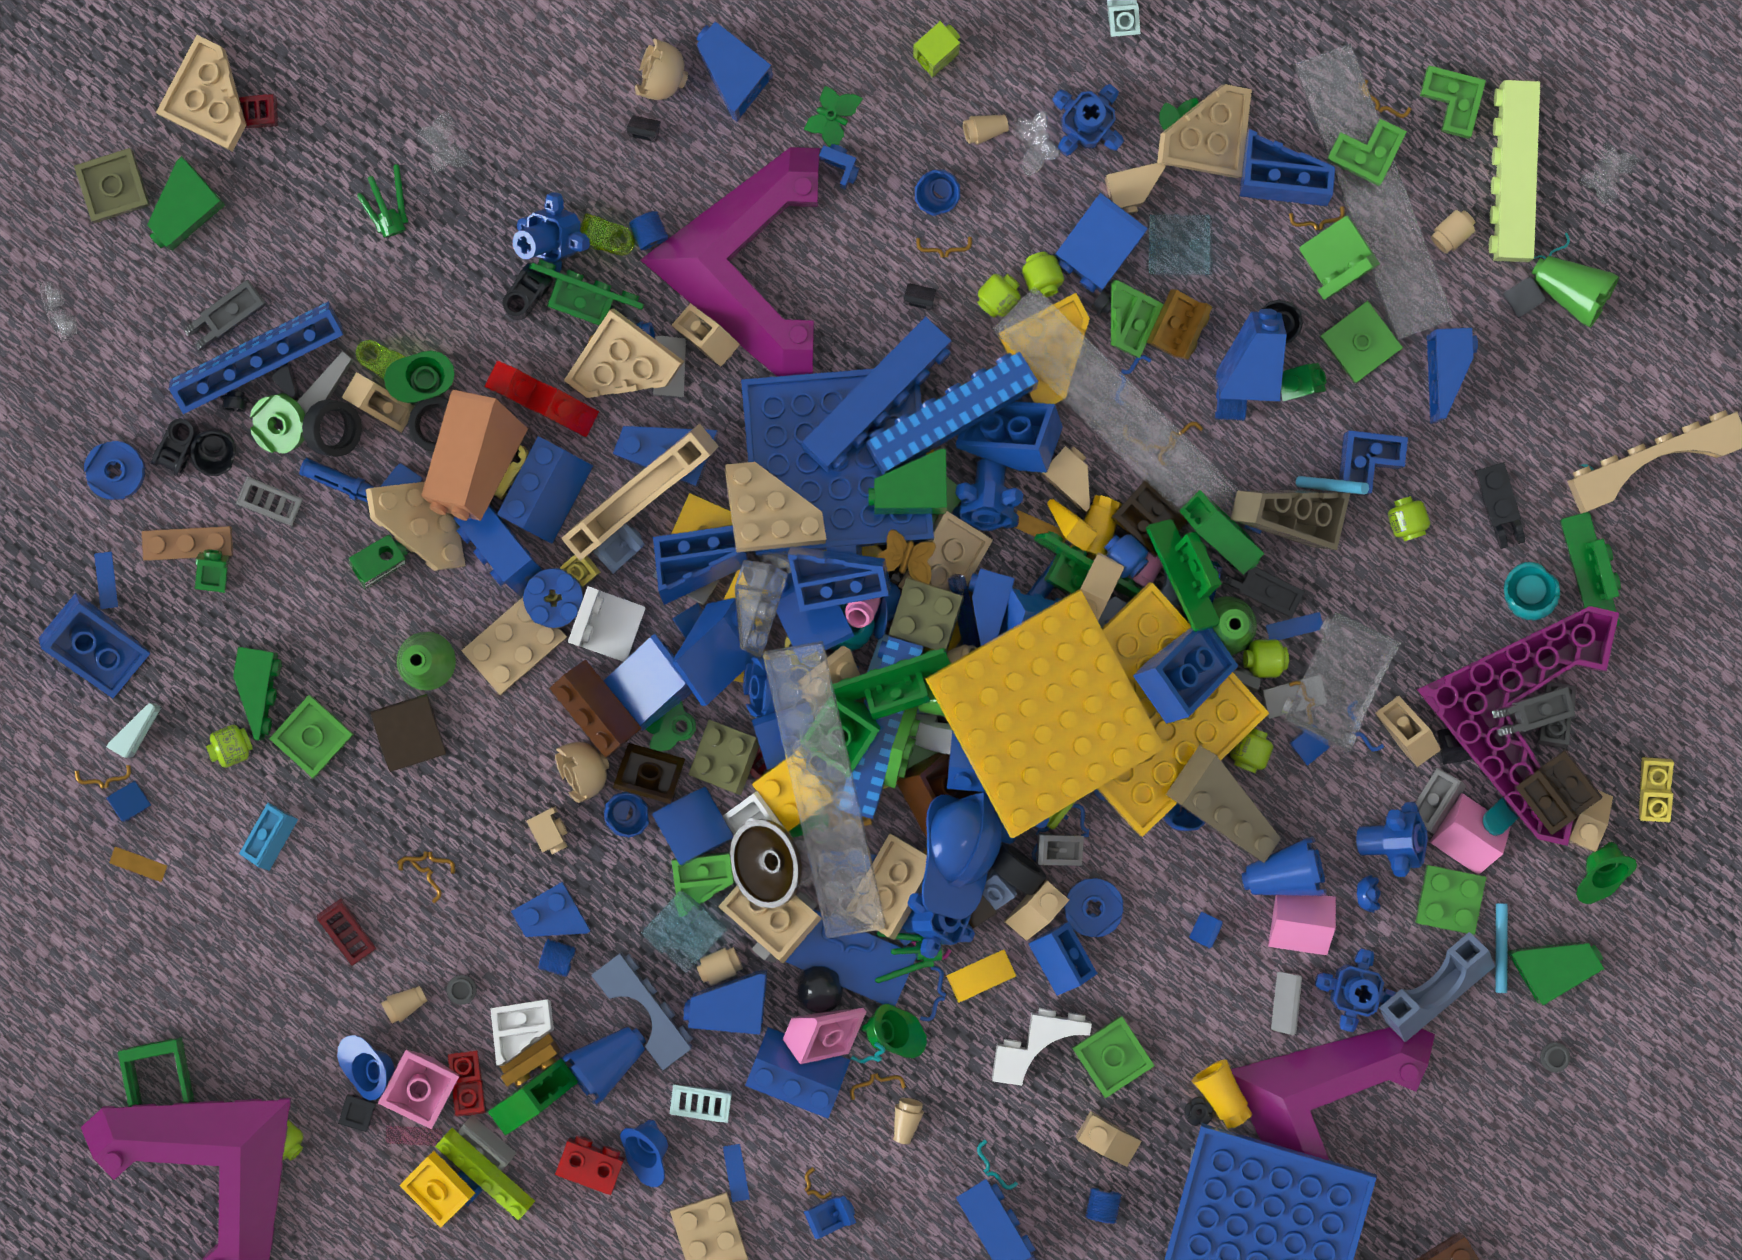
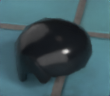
[1260,299,1303,343]
[191,428,236,476]
[797,966,842,1013]

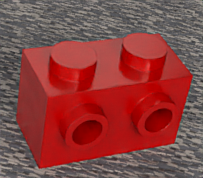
[555,1136,625,1195]

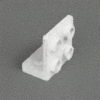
[568,586,645,662]

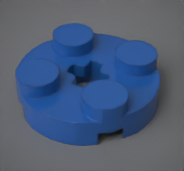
[84,441,145,500]
[523,568,584,628]
[1064,878,1123,937]

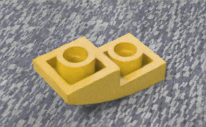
[946,949,1016,1003]

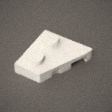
[490,999,554,1066]

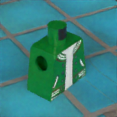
[348,534,410,590]

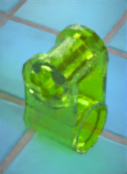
[580,213,635,256]
[356,340,406,379]

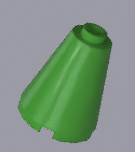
[1532,256,1619,328]
[1211,596,1257,655]
[397,632,456,690]

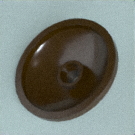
[730,819,802,908]

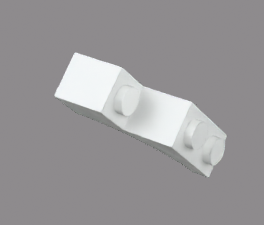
[992,1008,1092,1086]

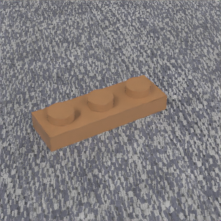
[142,526,233,561]

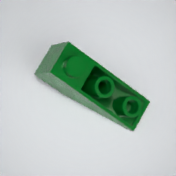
[233,647,282,740]

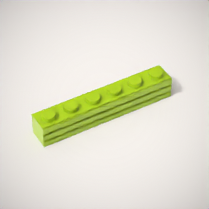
[435,1127,535,1220]

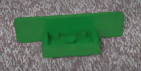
[529,259,644,326]
[1560,512,1621,627]
[1146,519,1222,632]
[1034,531,1141,598]
[830,648,951,720]

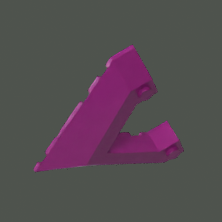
[640,147,820,377]
[1417,606,1619,846]
[1231,1027,1435,1161]
[81,1097,292,1260]

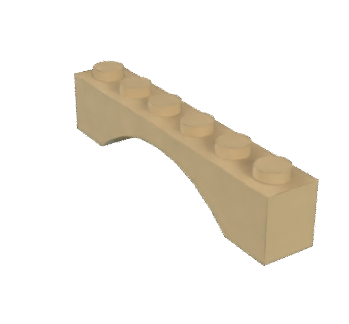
[1567,410,1742,514]
[561,424,719,561]

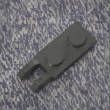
[184,279,267,351]
[1492,687,1576,736]

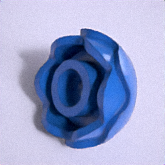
[1357,875,1381,913]

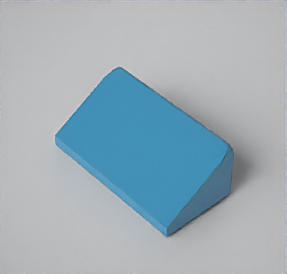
[239,802,298,871]

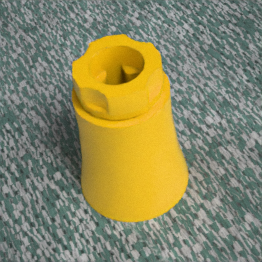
[1070,495,1122,560]
[1192,1059,1252,1129]

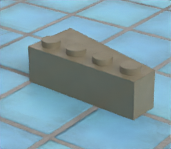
[1230,490,1350,550]
[1166,745,1281,863]

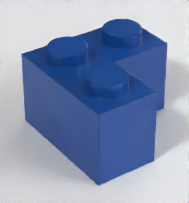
[1339,431,1408,495]

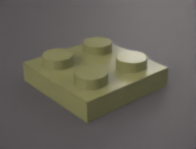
[74,148,150,223]
[889,577,964,652]
[688,720,760,795]

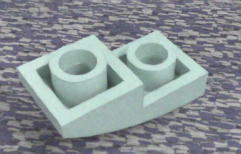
[1107,0,1141,37]

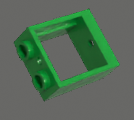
[1179,490,1265,575]
[118,1037,195,1107]

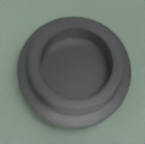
[447,975,477,1005]
[1540,1042,1570,1072]

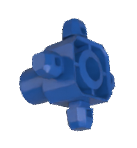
[1052,84,1124,157]
[512,192,590,273]
[952,459,1023,531]
[1356,802,1428,877]
[902,893,975,958]
[1315,948,1396,1032]

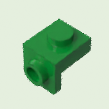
[1281,363,1326,402]
[195,549,229,593]

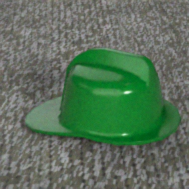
[384,350,455,403]
[1576,842,1637,904]
[862,1004,927,1059]

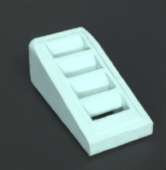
[106,703,161,758]
[670,1084,732,1123]

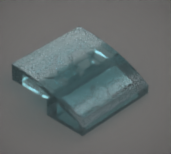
[1149,214,1212,275]
[641,890,728,973]

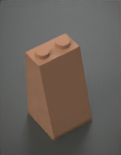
[421,390,528,521]

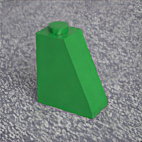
[147,156,225,251]
[868,449,947,514]
[1508,941,1604,1006]
[488,1058,578,1136]

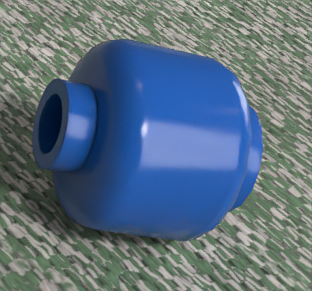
[1104,534,1149,579]

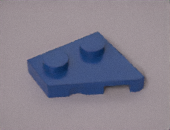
[511,882,591,937]

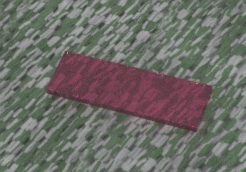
[385,1126,442,1146]

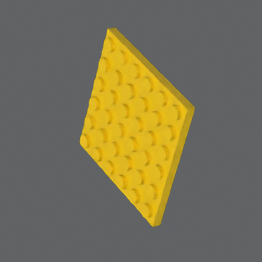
[1097,582,1269,837]
[925,590,1165,838]

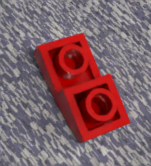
[448,1051,486,1117]

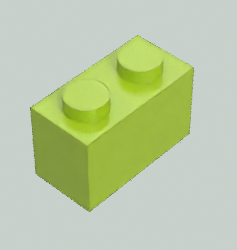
[913,21,960,78]

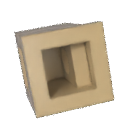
[527,807,568,854]

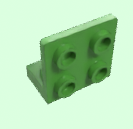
[1299,216,1380,300]

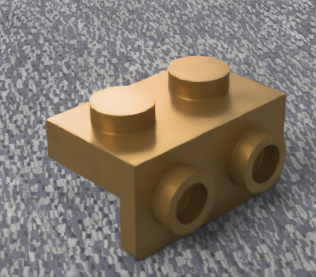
[1147,289,1212,360]
[495,1033,560,1087]

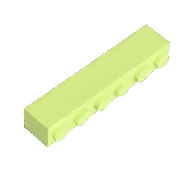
[1489,80,1540,262]

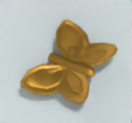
[877,529,936,584]

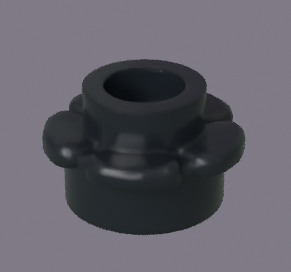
[1091,288,1111,316]
[220,390,250,412]
[1184,1097,1214,1126]

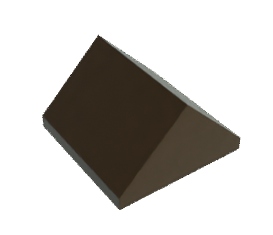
[613,743,685,804]

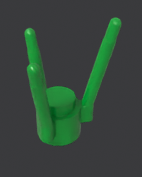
[357,164,409,238]
[875,931,942,983]

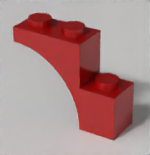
[484,360,599,437]

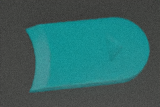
[1483,797,1519,836]

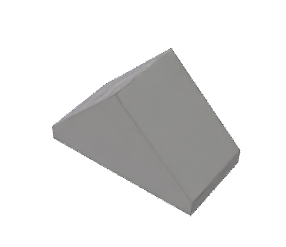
[1036,833,1084,866]

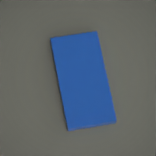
[785,909,916,1006]

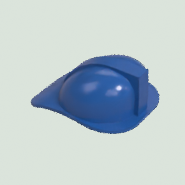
[922,792,1002,920]

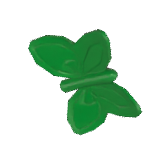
[804,86,863,147]

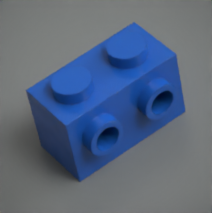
[1028,922,1097,996]

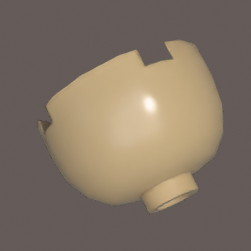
[635,38,688,100]
[555,742,609,803]

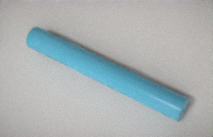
[1296,476,1369,495]
[1495,903,1508,993]

